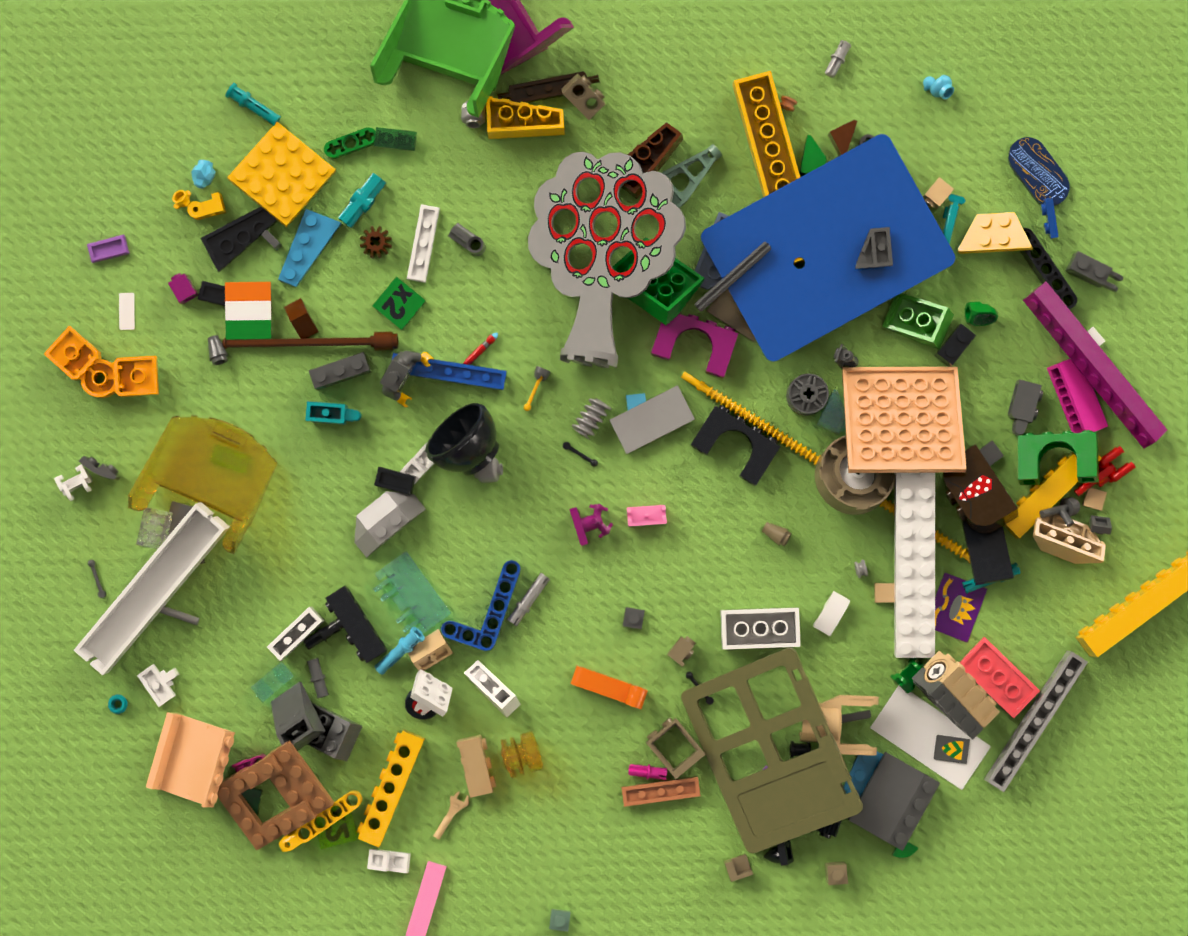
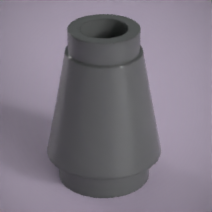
[207,335,228,365]

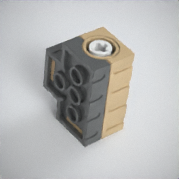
[912,651,1000,740]

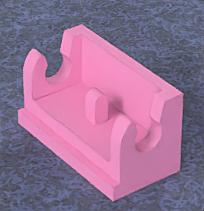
[627,505,667,527]

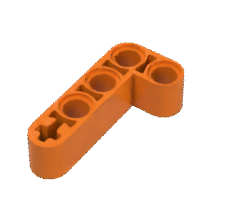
[570,665,648,709]

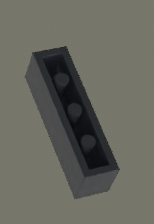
[325,586,387,663]

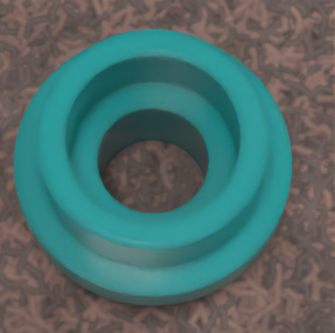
[108,694,128,714]

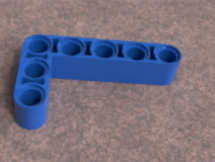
[441,560,521,651]

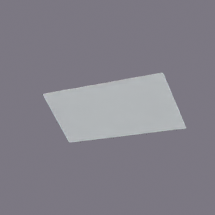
[870,685,991,790]

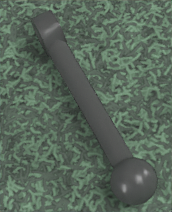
[88,560,106,598]

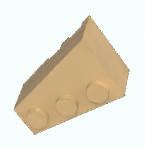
[456,735,496,798]

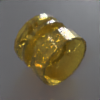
[501,731,544,778]

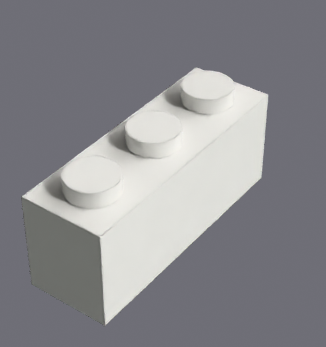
[267,607,325,661]

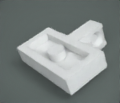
[137,664,179,707]

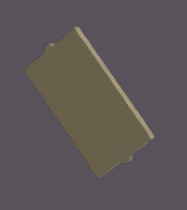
[707,289,756,342]

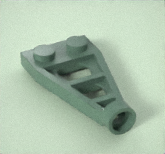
[662,144,722,208]

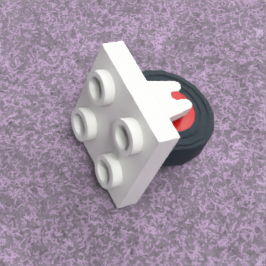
[405,669,453,720]

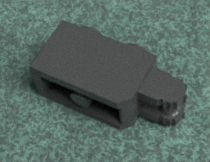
[1065,251,1123,292]
[1008,379,1043,436]

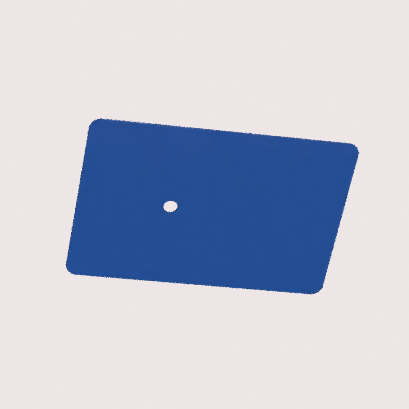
[701,134,955,361]

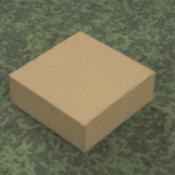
[1082,488,1107,511]
[874,583,895,603]

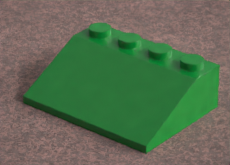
[612,237,705,325]

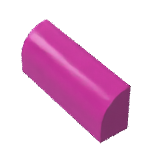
[1047,359,1108,433]

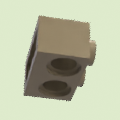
[561,73,605,120]

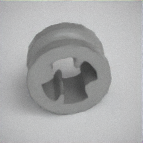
[854,560,868,578]

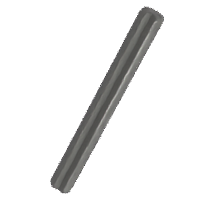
[695,242,771,311]

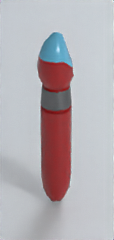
[463,333,498,365]

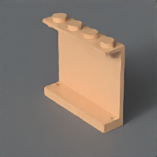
[146,712,235,808]

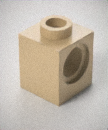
[923,177,954,209]

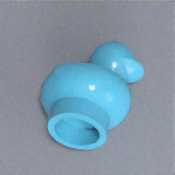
[923,75,954,99]

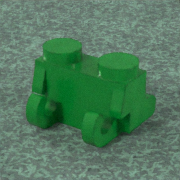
[890,658,924,693]

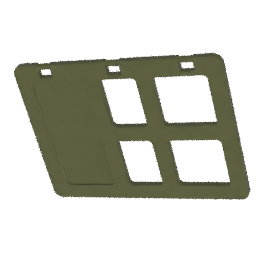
[681,648,863,853]

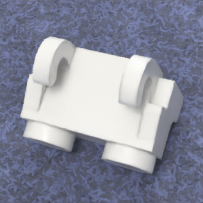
[54,464,93,501]

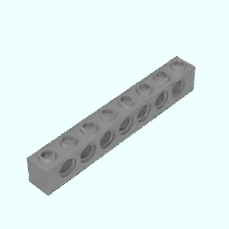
[984,651,1088,792]

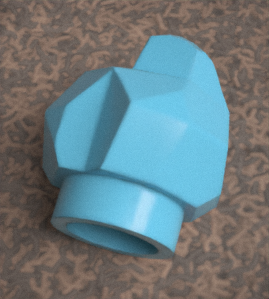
[191,160,216,189]

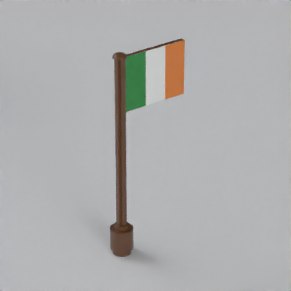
[222,282,398,351]

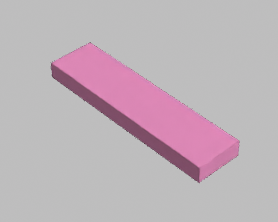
[405,861,447,936]

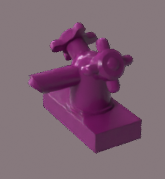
[569,504,613,546]

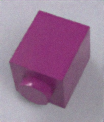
[168,273,199,305]

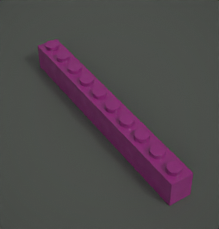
[1023,281,1167,449]

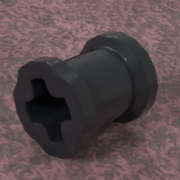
[790,741,811,758]

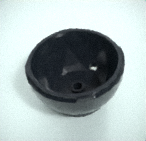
[425,403,499,475]

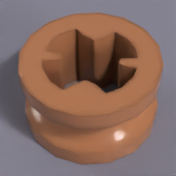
[780,96,797,112]

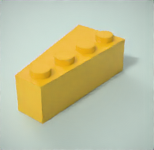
[486,96,565,139]

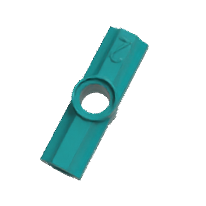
[338,173,386,228]

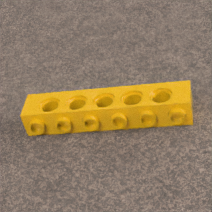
[356,730,425,847]

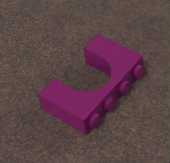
[651,312,738,378]

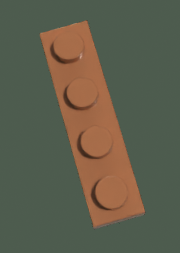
[621,776,701,807]

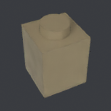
[825,862,848,885]

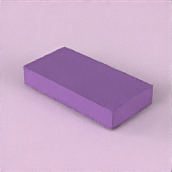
[87,235,130,263]

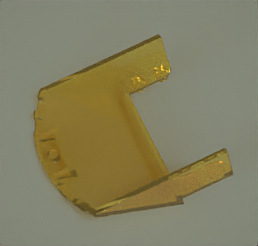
[128,415,277,554]

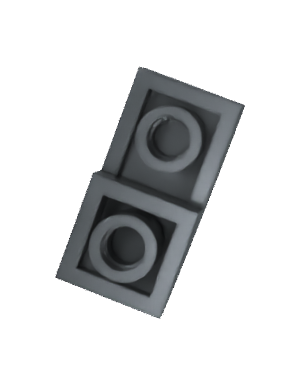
[79,456,120,480]

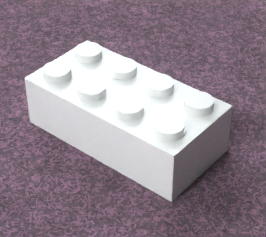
[720,608,800,649]

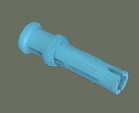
[375,627,425,675]

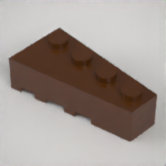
[621,122,683,199]

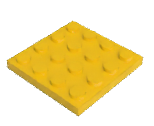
[227,122,336,227]

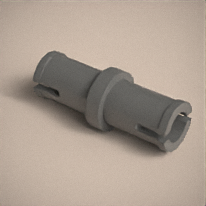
[307,658,329,699]

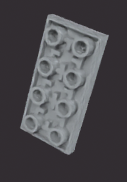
[609,385,695,454]

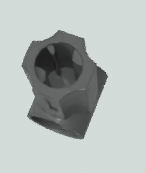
[448,223,486,256]

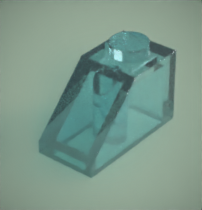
[817,389,845,435]

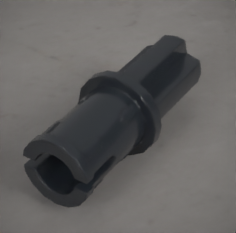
[303,620,341,650]

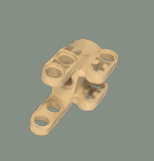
[799,695,879,756]

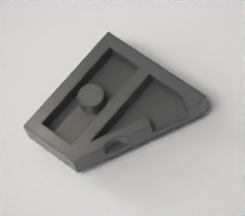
[855,227,893,270]

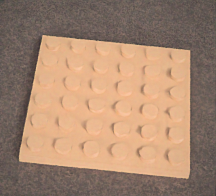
[842,367,966,473]

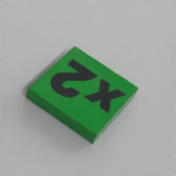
[372,276,426,330]

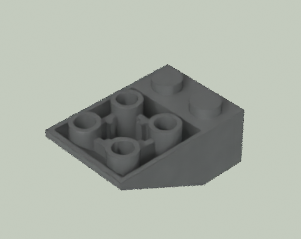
[271,682,326,751]
[307,702,362,761]

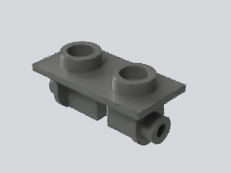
[834,344,859,369]

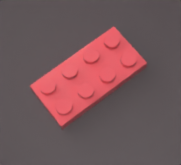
[959,637,1040,719]

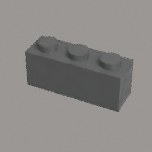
[308,352,371,390]

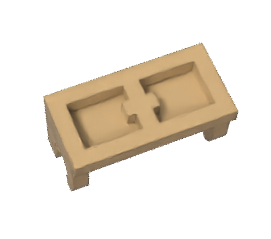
[408,629,453,671]

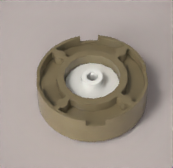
[815,435,896,515]

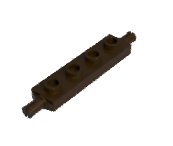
[497,71,600,103]

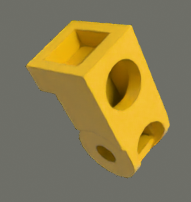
[187,192,226,220]

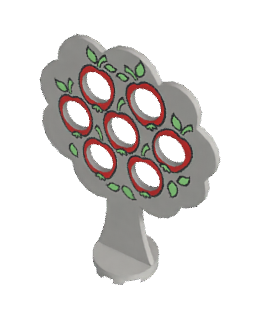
[528,152,686,368]

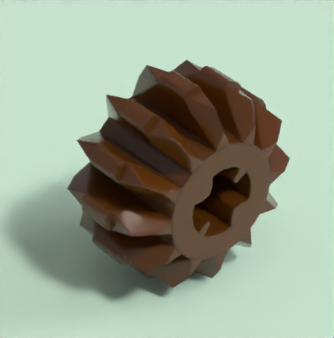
[360,226,392,259]

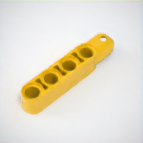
[279,790,363,852]

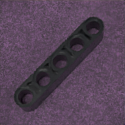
[1020,228,1077,310]

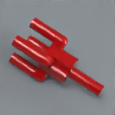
[1074,446,1136,497]

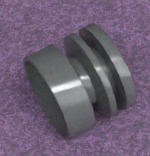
[786,373,829,416]

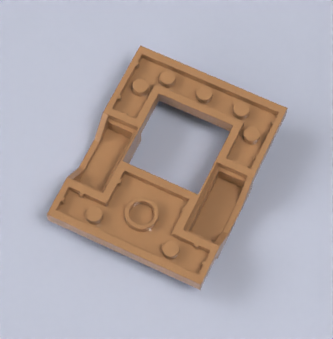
[217,740,334,850]

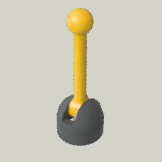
[524,366,551,411]

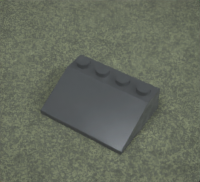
[848,752,940,851]

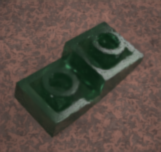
[374,127,417,151]

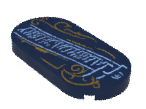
[1008,137,1070,206]

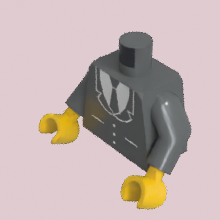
[380,351,434,407]

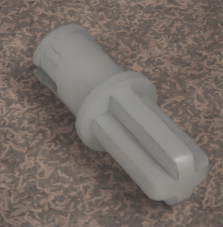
[825,40,851,78]

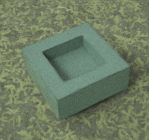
[549,909,571,932]

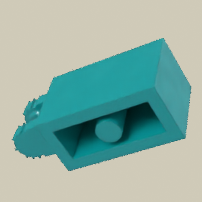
[305,401,362,425]

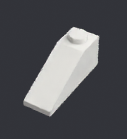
[464,660,521,717]

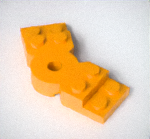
[44,325,159,398]

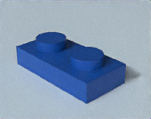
[1041,198,1059,239]

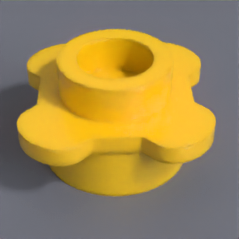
[172,190,191,209]

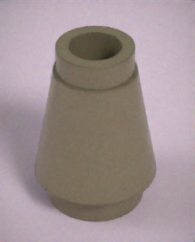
[762,522,792,547]

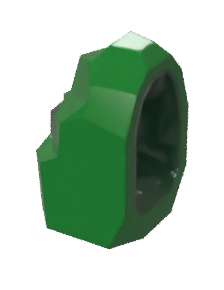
[964,302,999,326]

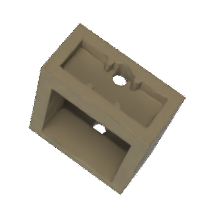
[646,717,706,779]

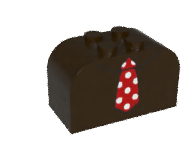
[943,444,1018,534]

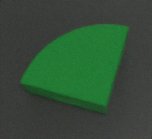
[892,842,918,858]

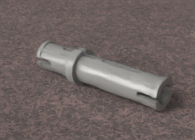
[507,572,550,626]

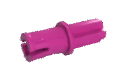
[628,764,667,780]

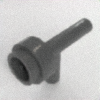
[1039,497,1080,527]

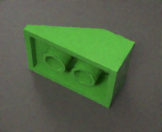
[882,293,954,350]

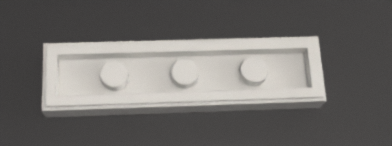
[407,204,440,283]

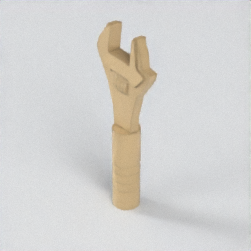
[433,792,469,840]

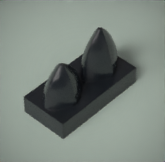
[764,840,794,866]

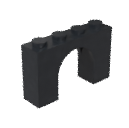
[690,405,780,486]

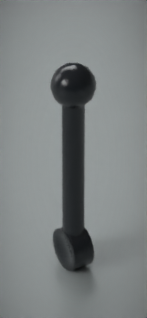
[563,442,598,467]
[686,672,714,705]

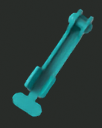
[943,194,965,245]

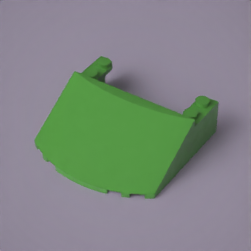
[370,0,515,118]

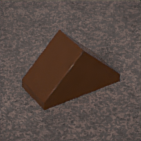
[828,120,858,156]
[284,298,319,339]

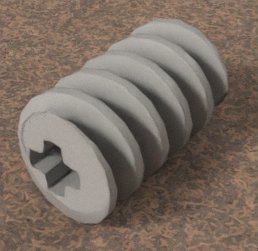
[572,398,612,440]

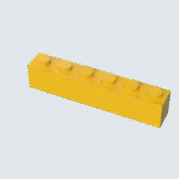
[1004,452,1102,539]

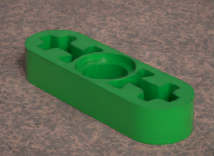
[324,127,378,159]

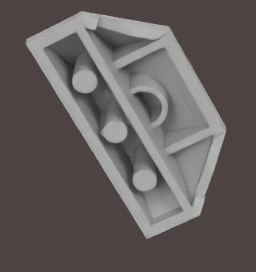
[354,491,426,558]

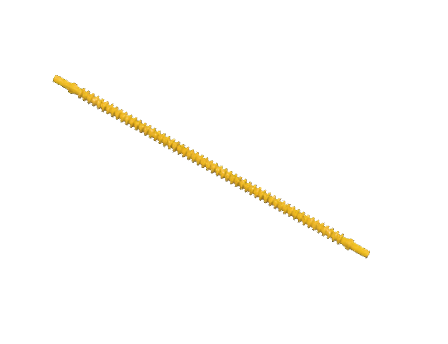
[681,372,970,563]

